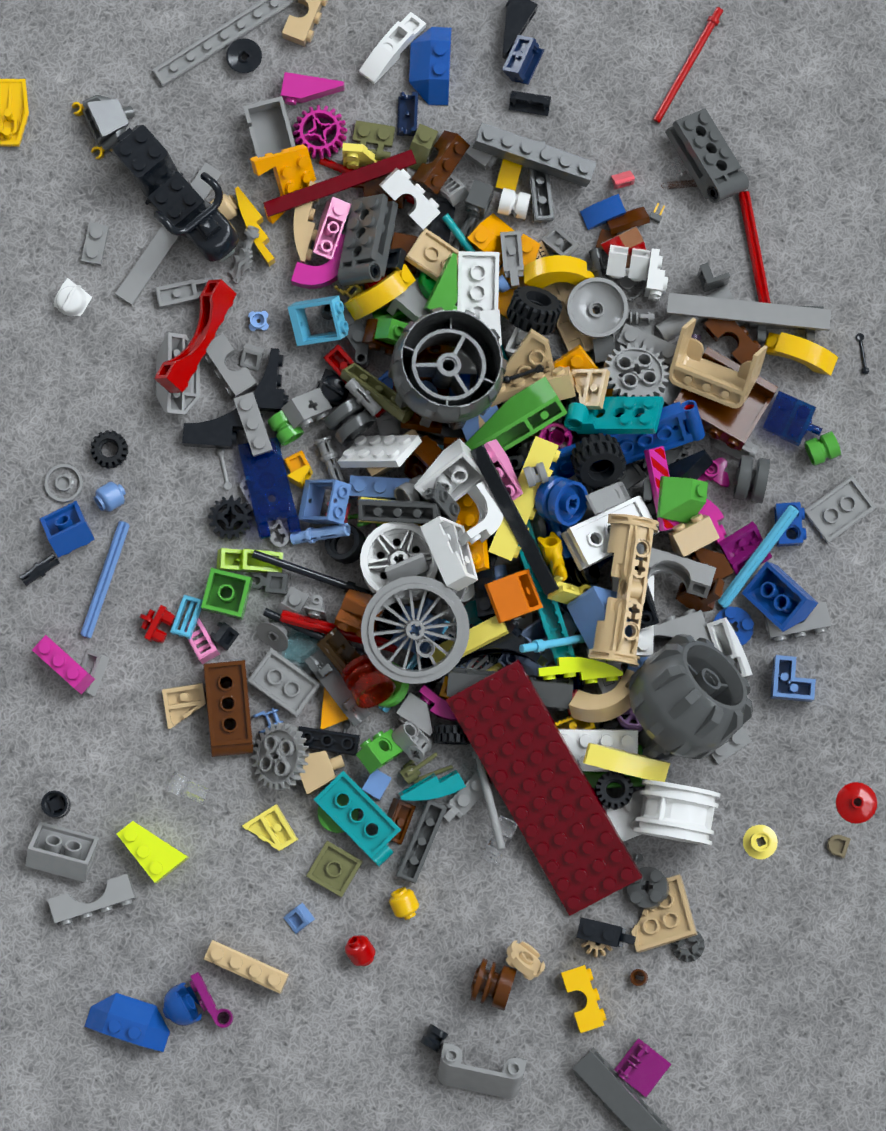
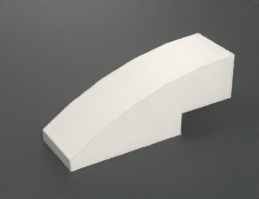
[707,617,753,678]

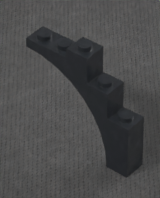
[182,348,289,449]
[413,619,548,688]

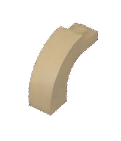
[569,669,635,723]

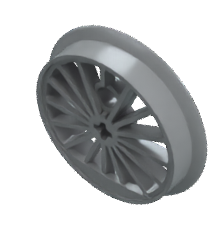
[361,576,469,684]

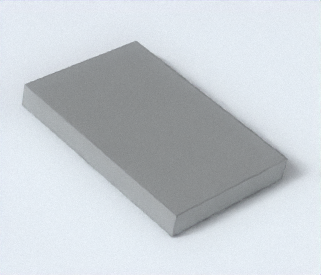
[805,475,877,544]
[247,648,321,717]

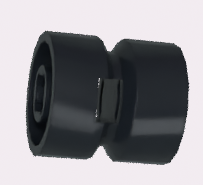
[41,790,71,819]

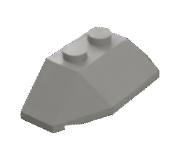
[156,332,200,415]

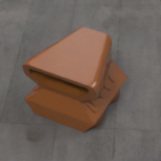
[334,589,384,638]

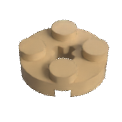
[506,940,545,980]

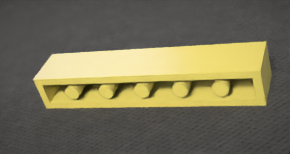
[488,436,561,561]

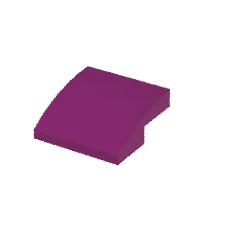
[718,521,772,576]

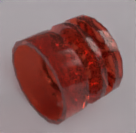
[341,654,396,708]

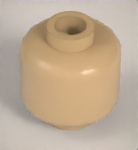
[209,194,239,221]

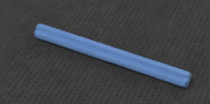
[81,521,130,638]

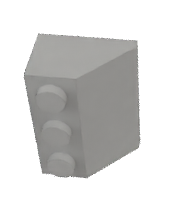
[25,822,99,882]

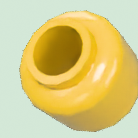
[389,887,419,920]

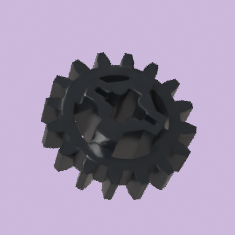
[208,495,253,541]

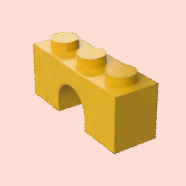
[561,965,607,1033]

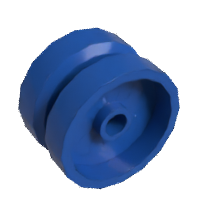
[535,475,588,526]

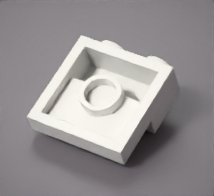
[644,248,668,302]

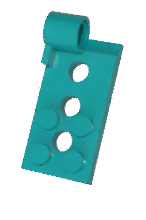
[564,396,664,434]
[313,771,401,867]

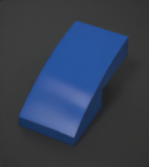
[580,194,626,230]

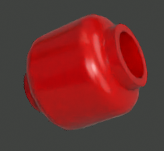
[345,935,376,967]

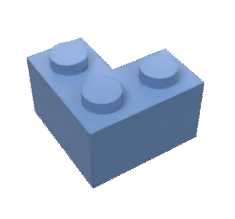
[770,655,816,702]

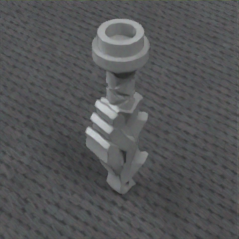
[228,226,259,283]

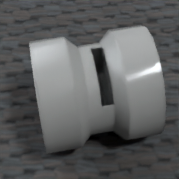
[523,462,549,488]

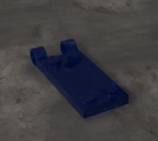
[237,437,301,540]

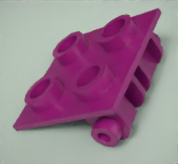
[614,1038,671,1097]

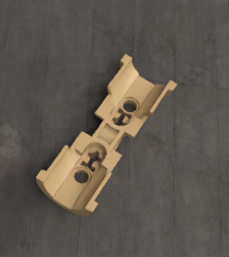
[588,514,659,667]

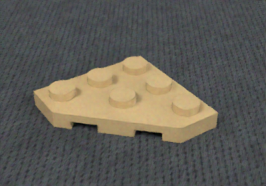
[503,329,555,384]
[631,874,697,953]

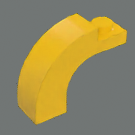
[524,255,594,289]
[344,264,416,320]
[764,332,838,376]

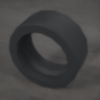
[325,524,366,564]

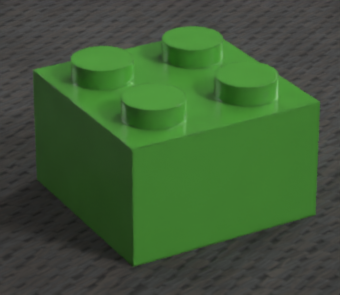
[201,568,253,620]

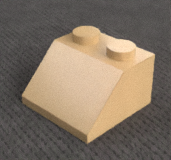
[668,513,720,557]

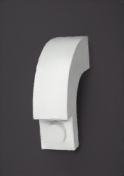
[458,480,504,546]

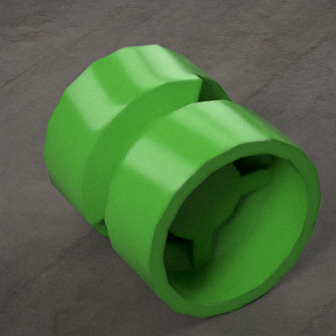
[267,410,304,446]
[804,431,841,466]

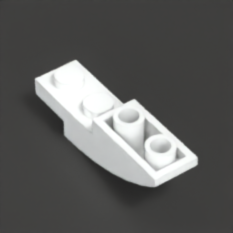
[359,12,426,84]

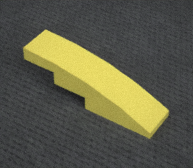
[583,743,670,782]

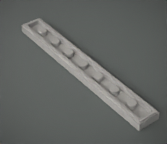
[152,0,297,87]
[115,163,223,306]
[666,293,831,331]

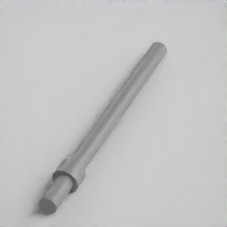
[472,747,506,852]

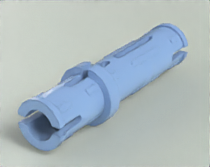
[290,523,351,545]

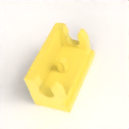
[547,576,591,604]

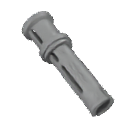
[314,436,345,482]

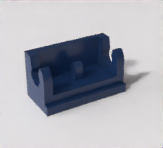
[397,92,418,136]

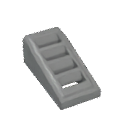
[440,173,469,207]

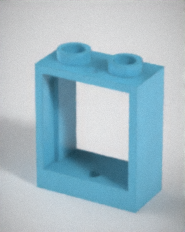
[288,295,349,346]

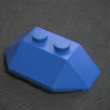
[409,27,452,106]
[84,993,170,1052]

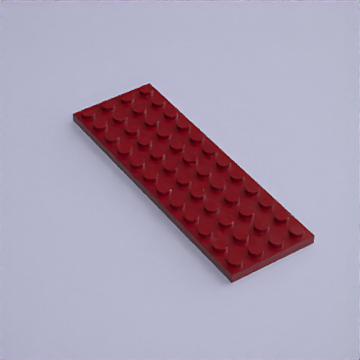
[446,659,642,916]

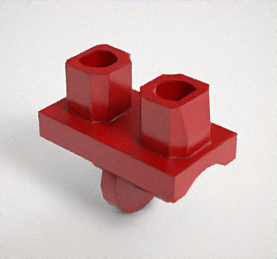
[139,605,176,644]

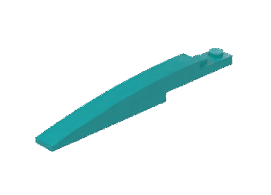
[518,520,575,666]

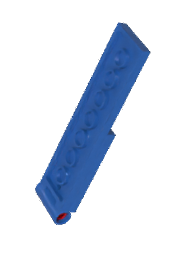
[522,400,705,479]

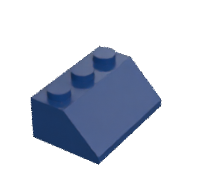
[742,561,818,632]

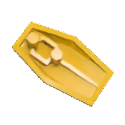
[0,79,29,147]

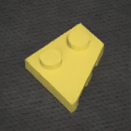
[342,143,380,170]

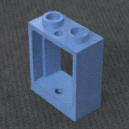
[298,479,351,525]

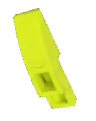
[537,657,623,684]

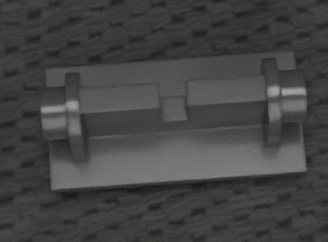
[425,482,460,523]

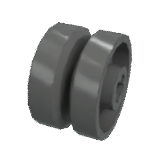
[324,397,377,445]
[733,454,770,504]

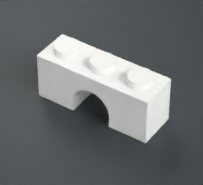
[379,168,441,230]

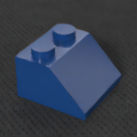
[40,501,95,558]

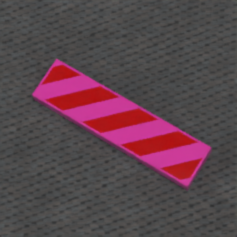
[644,446,679,531]

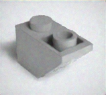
[396,693,433,737]

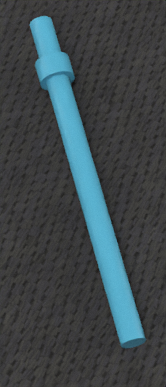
[519,635,585,653]

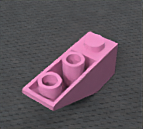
[313,197,351,260]
[484,439,523,501]

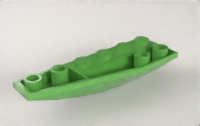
[465,376,567,451]

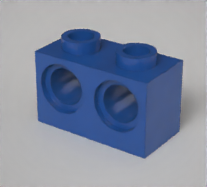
[774,502,806,547]

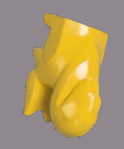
[537,532,568,582]

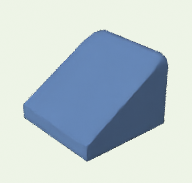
[283,903,315,934]

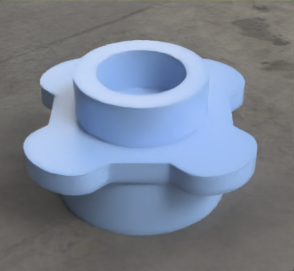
[248,311,269,331]

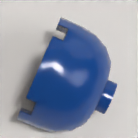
[163,982,202,1026]

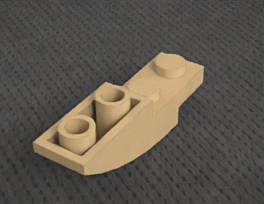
[294,181,319,264]

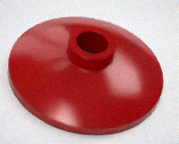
[836,782,877,824]

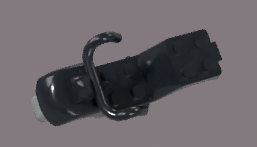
[110,125,239,263]

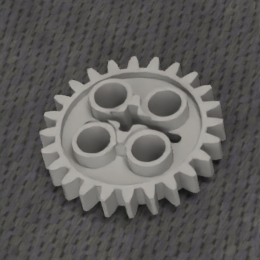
[603,343,670,397]
[252,722,309,790]

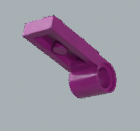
[190,972,234,1028]

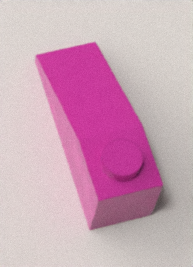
[281,72,345,105]

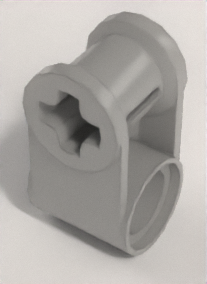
[392,721,432,762]

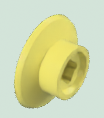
[743,825,778,859]

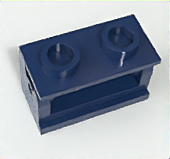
[502,35,544,85]

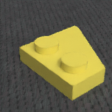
[242,804,298,851]

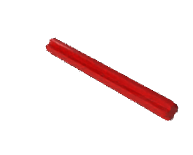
[738,191,771,303]
[280,610,398,653]

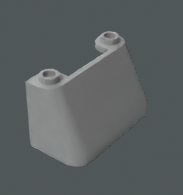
[438,1042,527,1099]

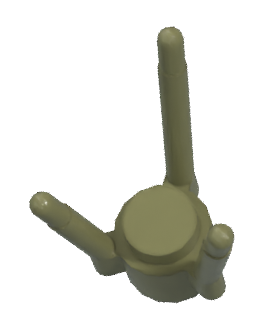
[400,745,453,785]

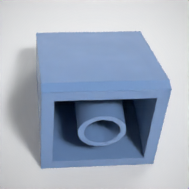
[567,586,632,649]

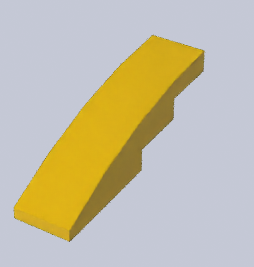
[235,186,275,267]

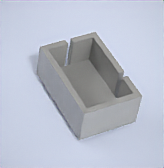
[243,96,296,158]

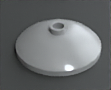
[567,277,628,338]

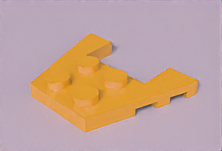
[250,144,316,224]

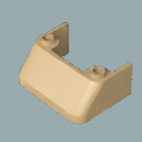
[669,318,768,408]

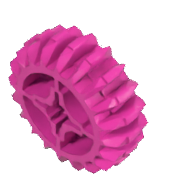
[293,105,347,159]

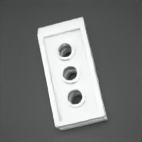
[561,495,660,571]

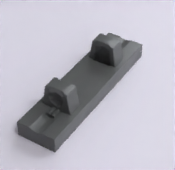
[305,649,371,727]

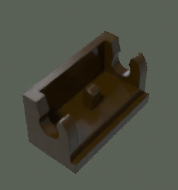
[317,626,362,676]

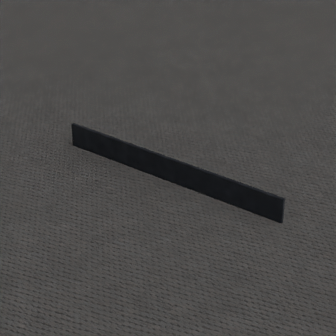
[470,445,559,595]

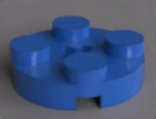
[713,607,754,646]

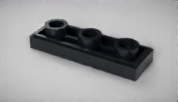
[298,726,360,756]

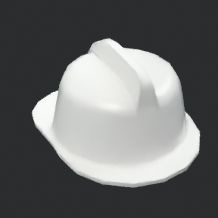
[54,278,92,316]

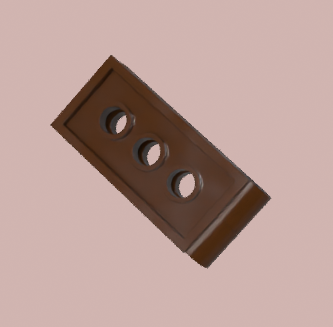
[203,660,253,757]

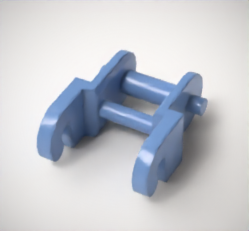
[252,708,283,735]

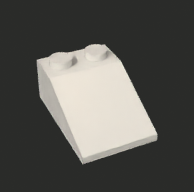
[414,438,485,502]

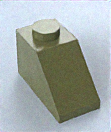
[409,124,439,171]

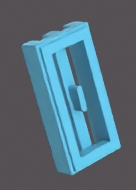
[170,595,203,639]

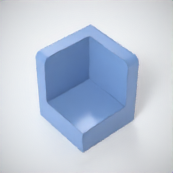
[362,770,391,801]

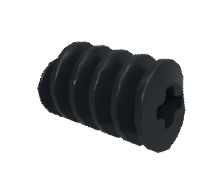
[564,562,600,587]

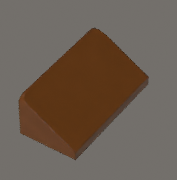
[387,798,416,845]

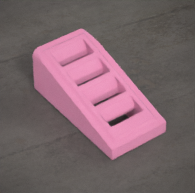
[185,618,220,664]

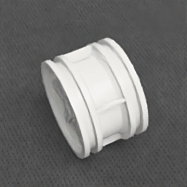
[360,522,438,605]
[633,780,721,846]

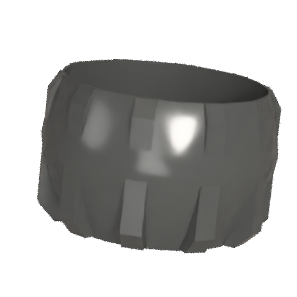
[388,307,507,430]
[629,634,753,759]

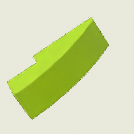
[217,548,283,573]

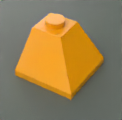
[467,213,514,267]

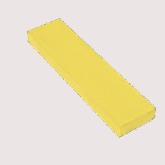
[431,615,509,664]

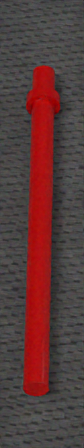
[653,7,723,123]

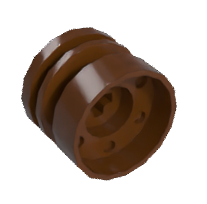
[470,958,517,1011]

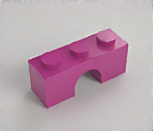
[32,635,95,695]

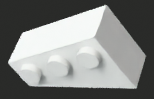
[420,516,478,591]

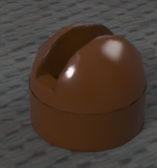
[630,969,648,986]

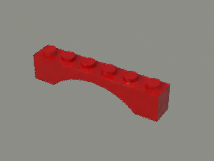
[154,279,237,393]

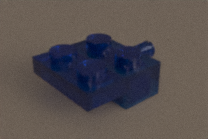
[762,391,823,446]

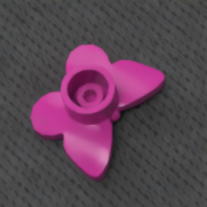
[697,458,730,487]

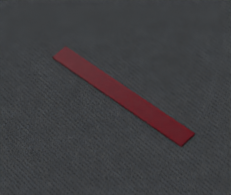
[263,149,417,217]

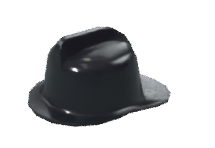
[317,369,349,408]

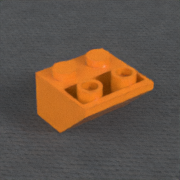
[485,569,543,624]

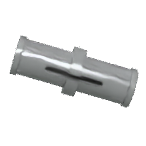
[345,378,382,416]

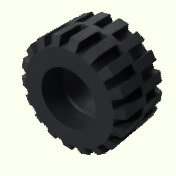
[507,286,562,335]
[570,433,626,489]

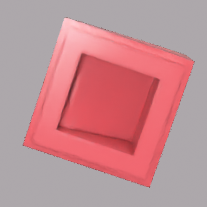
[611,170,635,189]

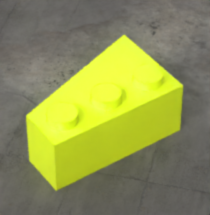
[117,821,189,883]

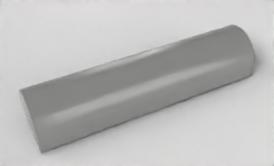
[654,285,734,342]

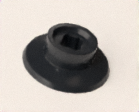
[226,38,262,73]

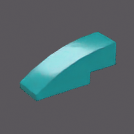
[398,770,466,801]

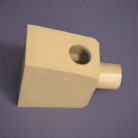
[300,751,345,795]

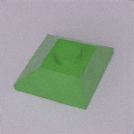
[657,476,708,524]

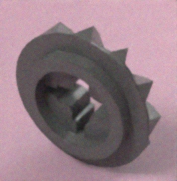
[671,931,705,962]

